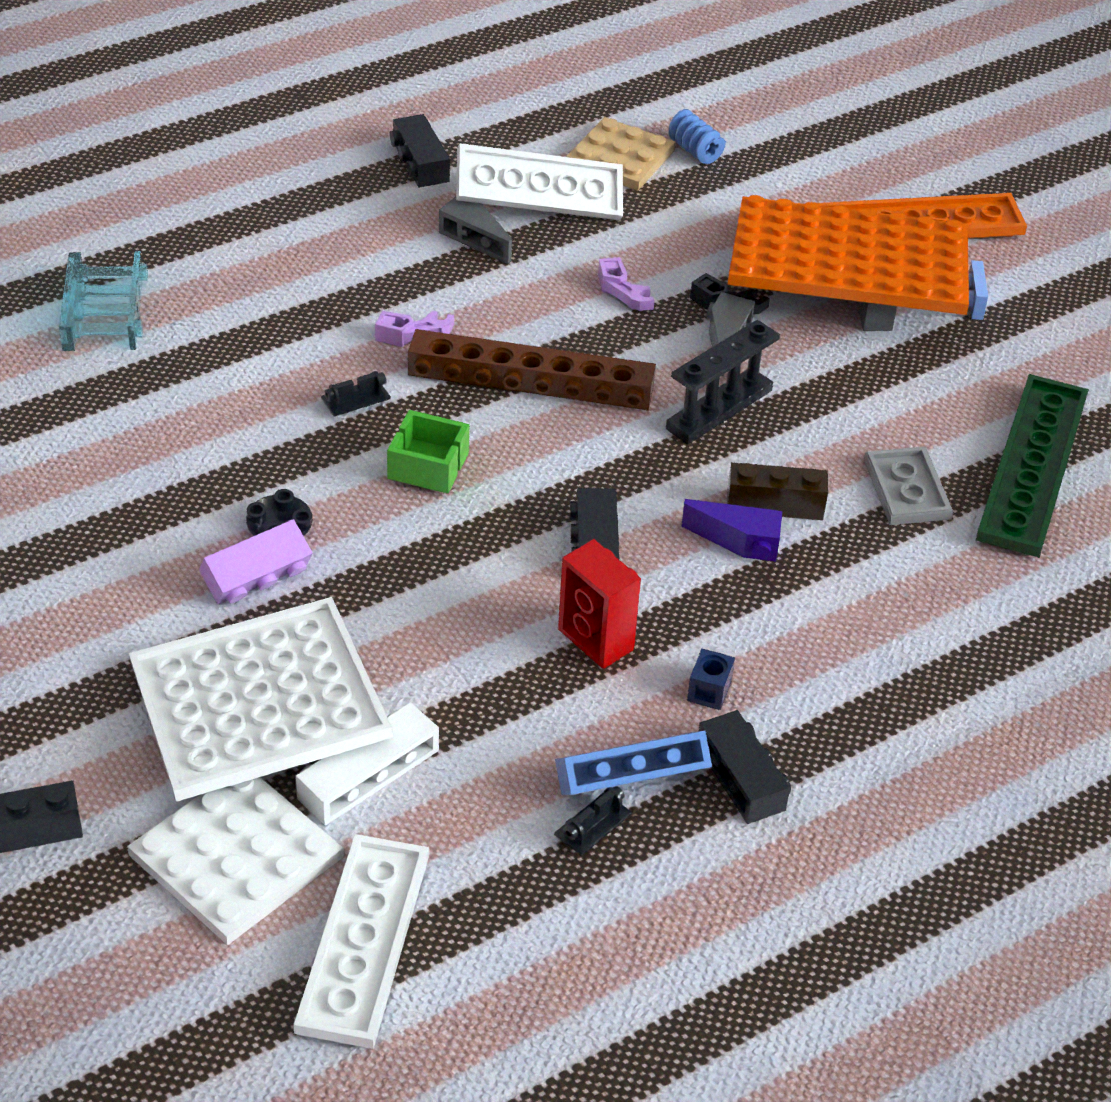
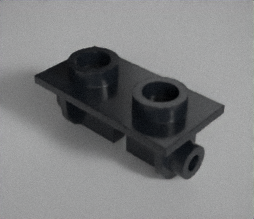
[321,371,391,417]
[554,786,632,856]

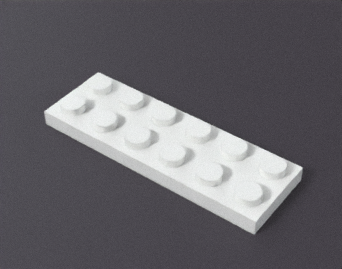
[456,143,623,220]
[294,834,429,1049]

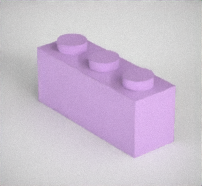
[199,519,313,605]

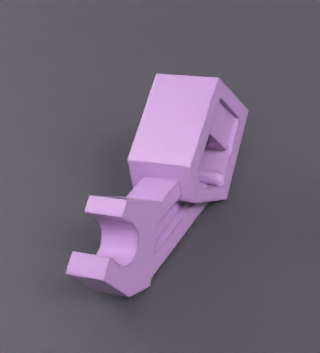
[598,257,654,311]
[375,311,454,347]

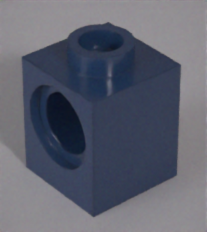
[687,648,735,710]

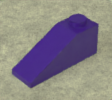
[681,499,783,562]

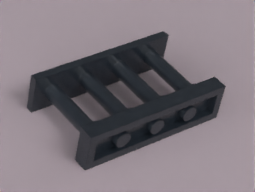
[666,320,780,445]

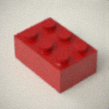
[558,539,641,669]

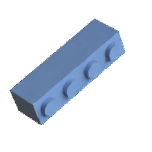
[555,731,712,795]

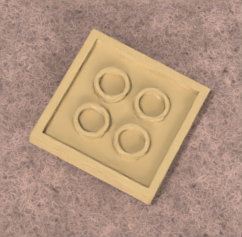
[566,117,676,191]

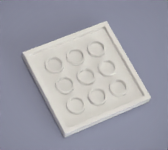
[127,777,344,945]

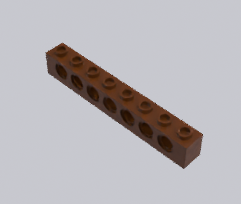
[408,329,656,411]

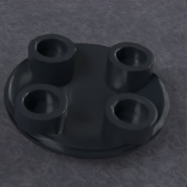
[246,489,313,537]

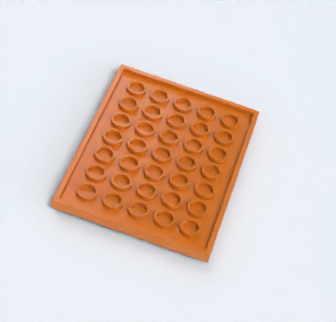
[727,195,969,315]

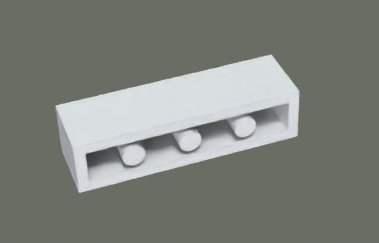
[296,702,439,825]

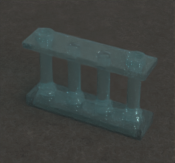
[59,251,148,351]

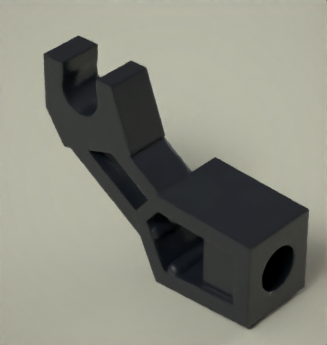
[690,273,770,314]

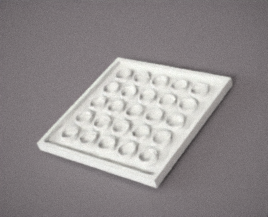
[129,597,393,802]

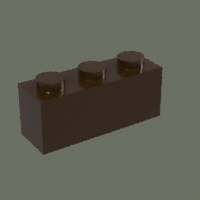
[727,462,828,520]

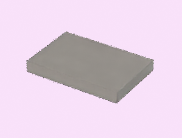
[864,447,953,525]

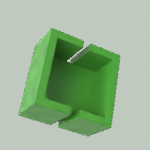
[387,410,470,494]

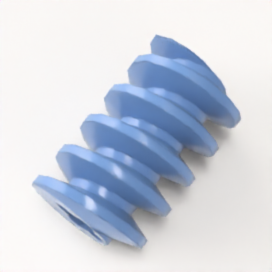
[669,109,726,164]

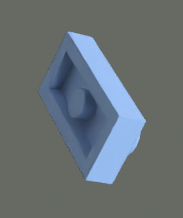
[969,260,988,320]

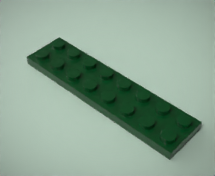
[975,374,1089,558]

